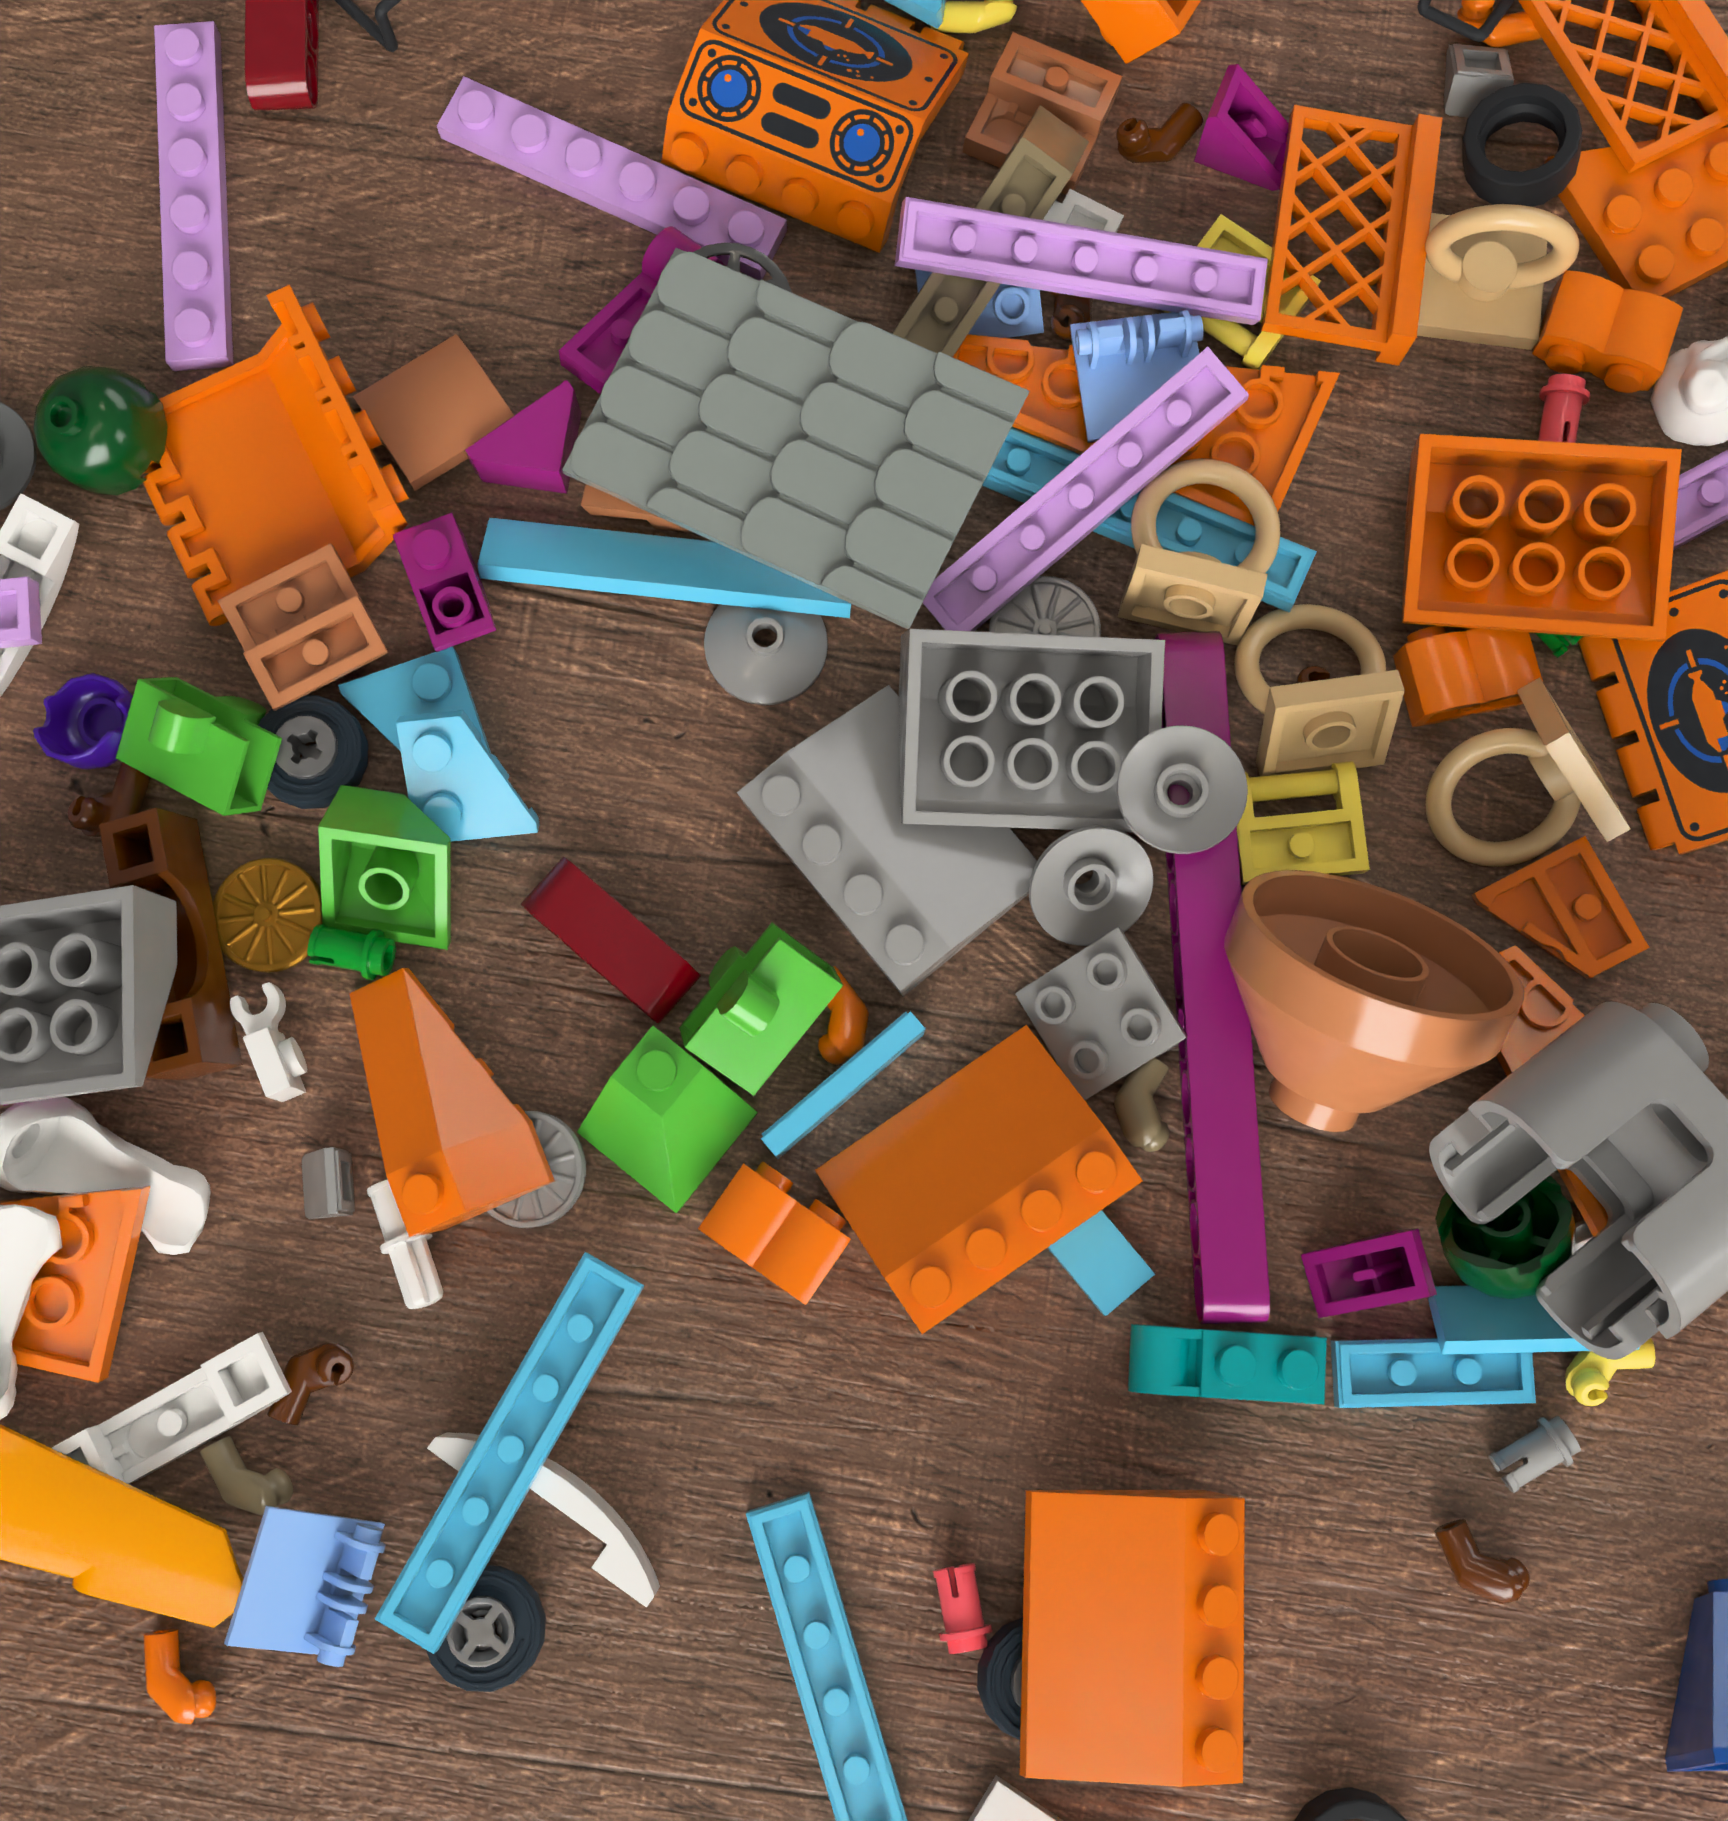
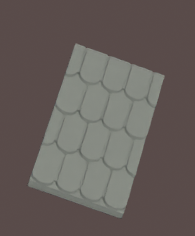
[562,248,1030,629]

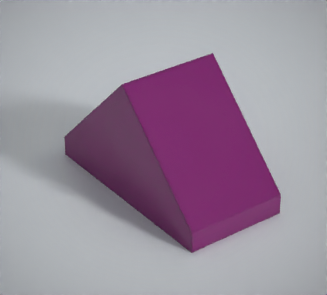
[1194,64,1289,191]
[465,380,582,494]
[1301,1228,1437,1318]

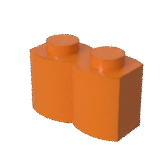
[1532,270,1683,393]
[1393,626,1543,727]
[698,1161,851,1305]

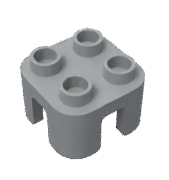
[1429,1002,1728,1360]

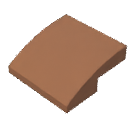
[962,32,1123,195]
[353,334,514,491]
[217,543,389,711]

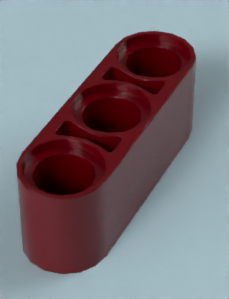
[245,0,319,110]
[520,857,701,1024]

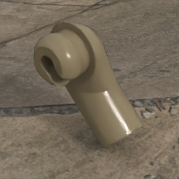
[1114,1058,1170,1152]
[200,1436,293,1515]

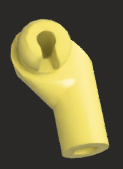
[930,0,1017,33]
[1565,1338,1655,1407]

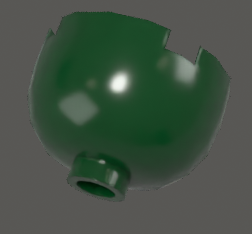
[33,366,168,495]
[1435,1175,1576,1299]

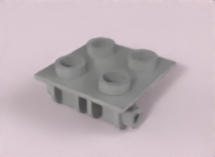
[1015,927,1188,1100]

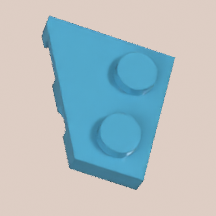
[338,646,491,753]
[396,710,540,842]

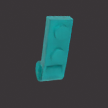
[1128,1324,1327,1405]

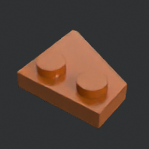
[1471,836,1650,979]

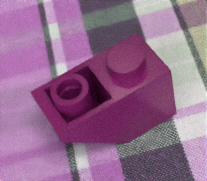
[392,513,496,652]

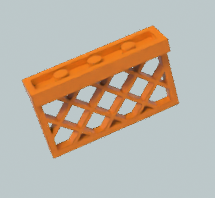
[1518,0,1728,173]
[1261,105,1443,366]

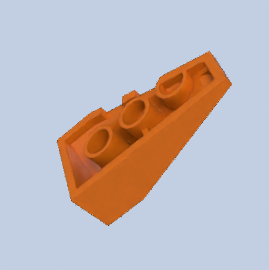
[349,968,555,1237]

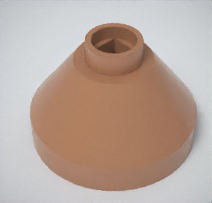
[1224,870,1524,1132]

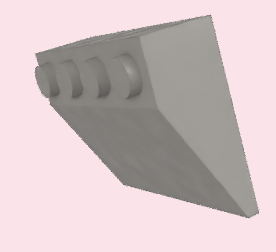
[899,629,1165,832]
[737,685,1037,997]
[0,885,177,1105]

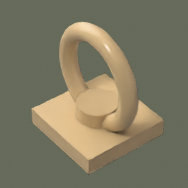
[1417,204,1579,350]
[1118,458,1280,646]
[1234,604,1405,776]
[1426,677,1631,867]

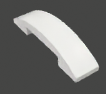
[0,493,80,697]
[52,1332,292,1484]
[427,1432,660,1608]

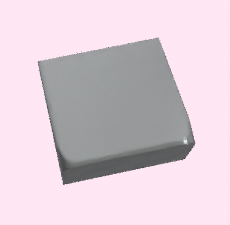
[1444,44,1514,117]
[302,1147,355,1219]

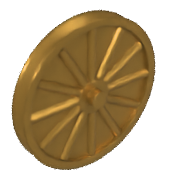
[213,858,322,973]

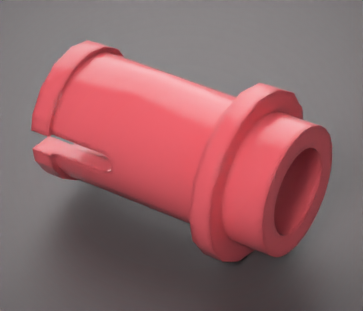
[1538,374,1590,443]
[933,1563,992,1654]

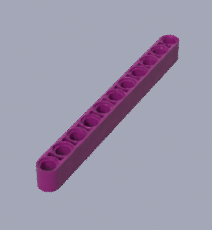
[1154,631,1270,1325]

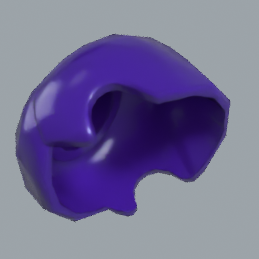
[33,673,133,770]

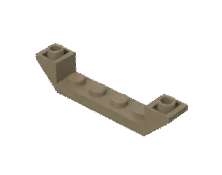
[892,105,1089,357]

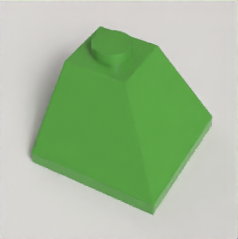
[318,785,451,950]
[577,1025,758,1214]

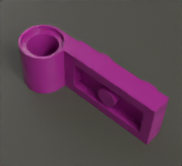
[559,226,724,395]

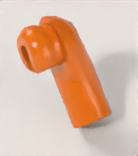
[1457,0,1542,48]
[143,1629,216,1724]

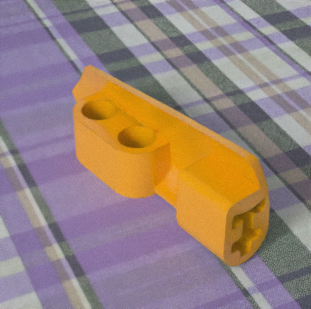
[0,1424,244,1628]

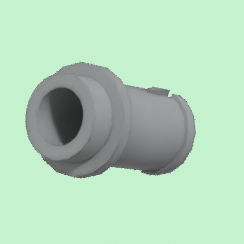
[1489,1416,1581,1493]

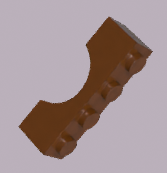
[99,808,243,1080]

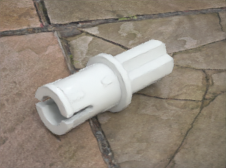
[367,1179,443,1309]

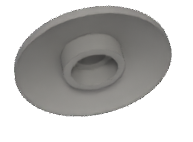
[704,604,828,705]
[1117,726,1248,854]
[1029,826,1153,946]

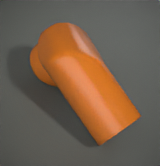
[818,966,869,1065]

